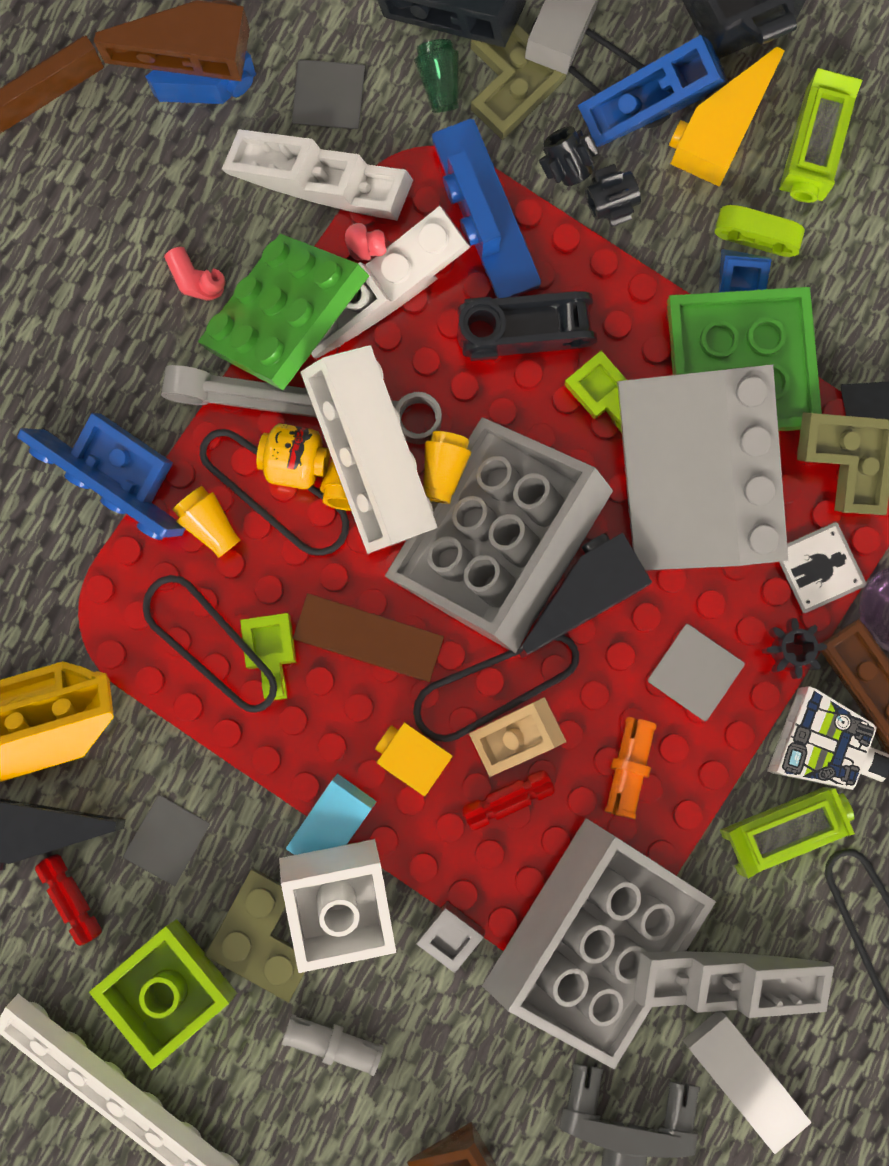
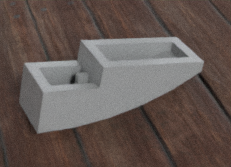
[525,0,599,75]
[682,1011,811,1154]

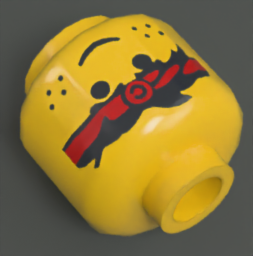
[256,424,330,489]

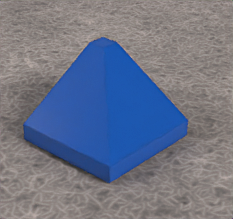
[719,249,772,292]

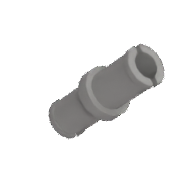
[281,1014,384,1076]

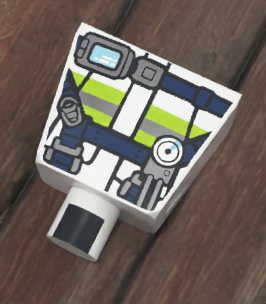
[767,686,889,790]

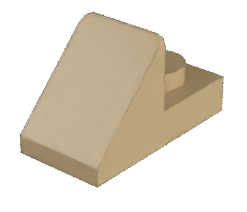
[469,697,566,777]

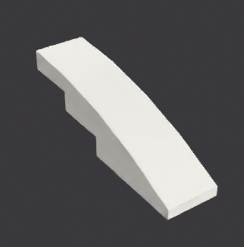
[222,129,413,221]

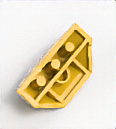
[0,661,114,782]

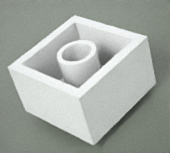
[279,839,396,973]

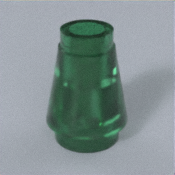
[414,39,459,113]

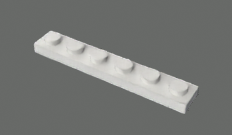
[0,994,239,1166]

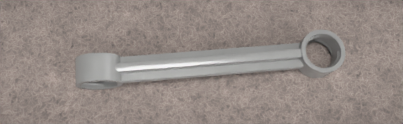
[161,365,442,444]

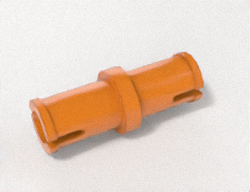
[605,717,657,819]

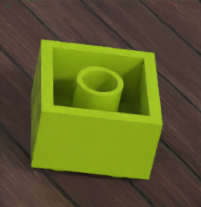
[89,919,238,1070]

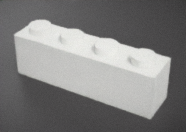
[301,345,438,554]

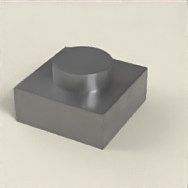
[416,901,485,973]

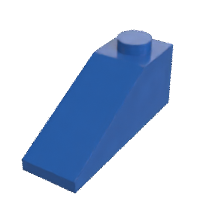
[578,35,729,147]

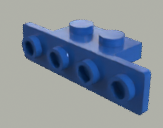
[432,119,541,298]
[17,413,185,540]

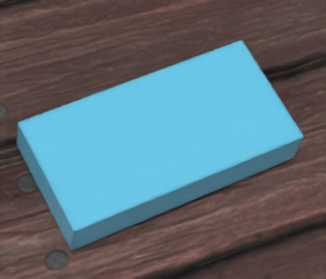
[286,773,377,855]

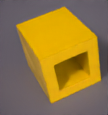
[375,722,453,797]

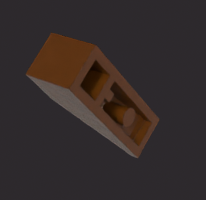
[94,0,250,81]

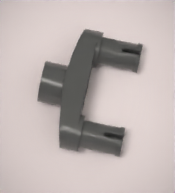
[560,1063,700,1166]

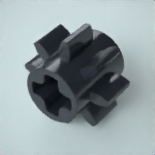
[539,126,599,186]
[585,164,641,227]
[762,618,827,679]

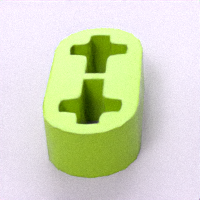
[715,205,805,257]

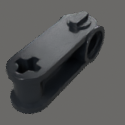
[457,291,597,361]

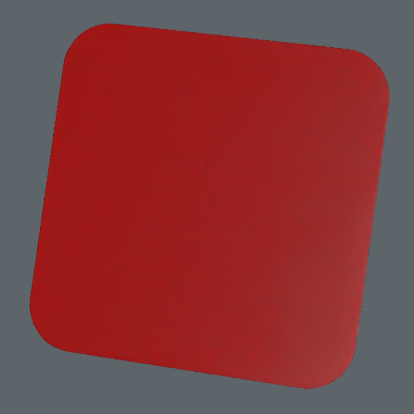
[78,146,889,951]

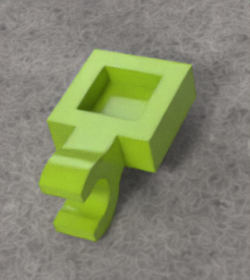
[564,351,627,433]
[240,613,296,701]

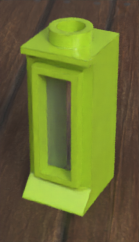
[779,68,863,203]
[720,787,855,879]

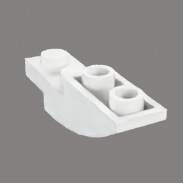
[311,206,470,359]

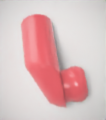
[345,223,386,261]
[164,247,226,301]

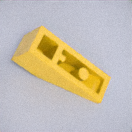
[669,47,785,187]

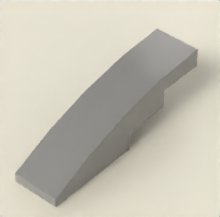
[634,951,834,1018]

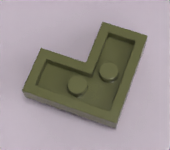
[471,23,567,140]
[797,412,889,515]
[204,868,305,1003]

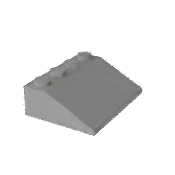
[617,365,789,570]
[385,417,613,653]
[482,818,716,1069]

